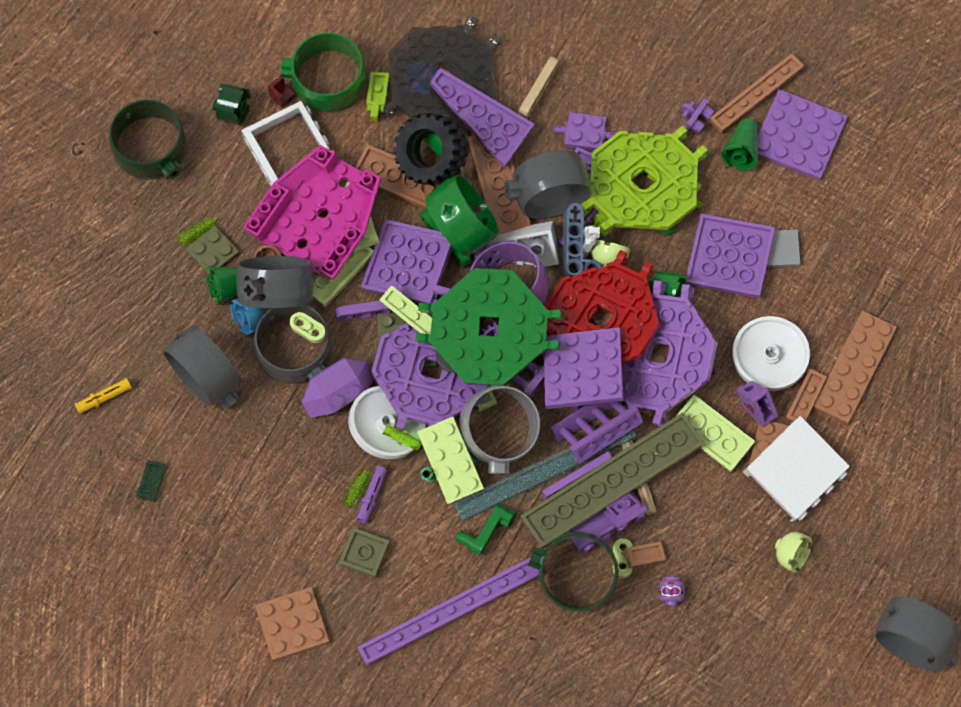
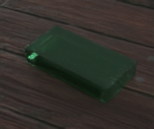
[136,460,167,502]

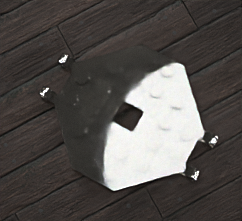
[383,16,501,124]

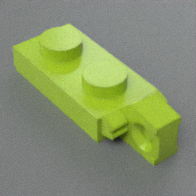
[366,72,390,122]

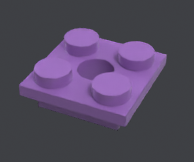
[603,493,648,528]

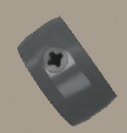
[504,150,592,219]
[236,256,314,308]
[254,305,332,384]
[163,325,241,409]
[874,596,961,672]

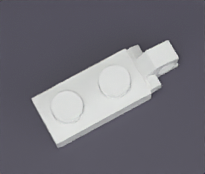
[583,226,600,259]

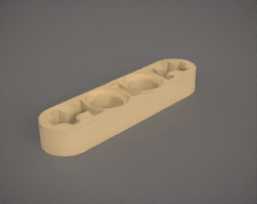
[518,56,560,119]

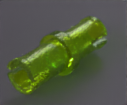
[177,216,215,246]
[382,423,422,452]
[341,469,371,508]

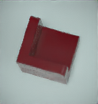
[268,76,295,108]

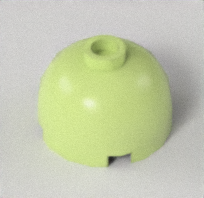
[592,239,631,267]
[775,532,812,573]

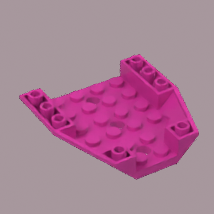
[243,145,381,280]

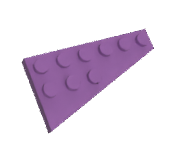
[430,68,535,169]

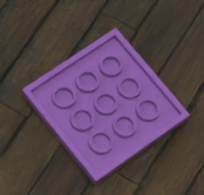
[758,89,848,181]
[687,214,775,298]
[361,219,453,304]
[544,327,624,409]

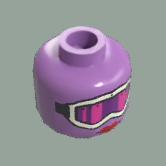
[659,577,685,606]

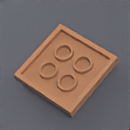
[255,587,329,662]

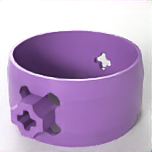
[470,242,550,322]

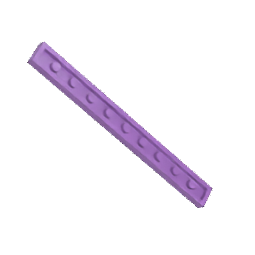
[357,557,539,666]

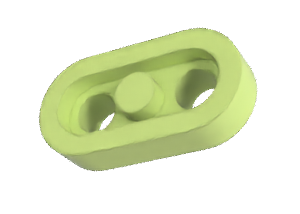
[290,312,325,343]
[613,538,633,579]

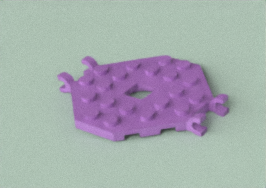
[622,280,718,426]
[371,299,488,434]

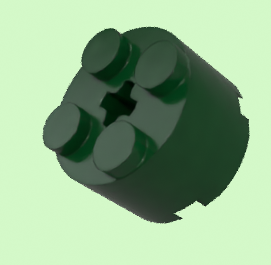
[213,84,251,125]

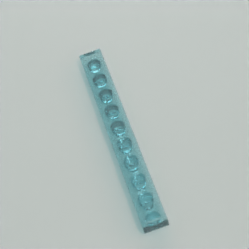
[453,430,637,522]

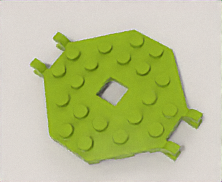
[580,126,708,237]

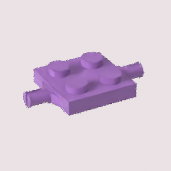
[553,112,616,151]

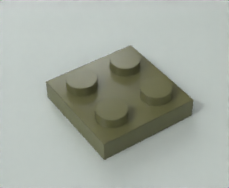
[186,226,239,276]
[338,527,390,578]

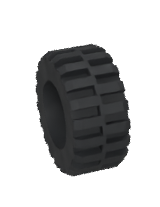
[393,113,469,186]

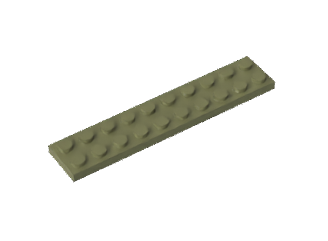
[520,412,705,549]

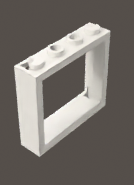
[242,101,334,186]

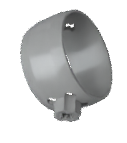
[459,385,540,474]

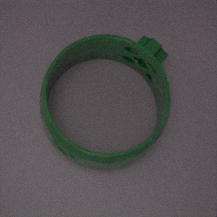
[109,100,186,180]
[528,532,619,612]

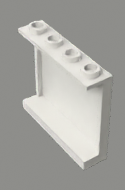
[743,416,850,522]

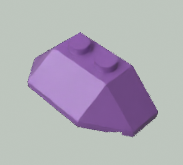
[301,358,375,418]

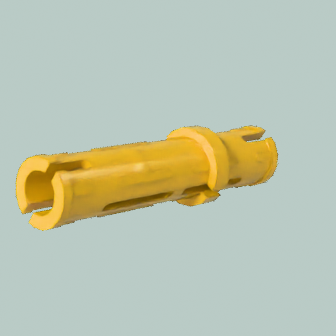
[74,378,132,414]

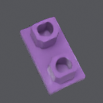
[681,98,714,134]

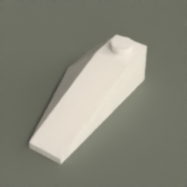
[485,221,559,267]

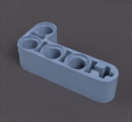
[563,203,601,277]

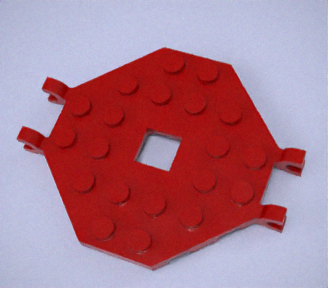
[544,250,660,363]

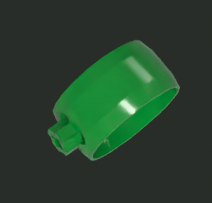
[281,32,366,112]
[425,175,499,256]

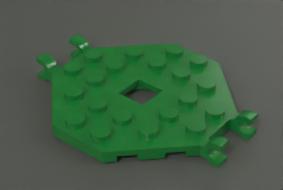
[415,268,563,385]

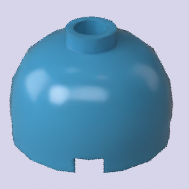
[230,298,266,335]

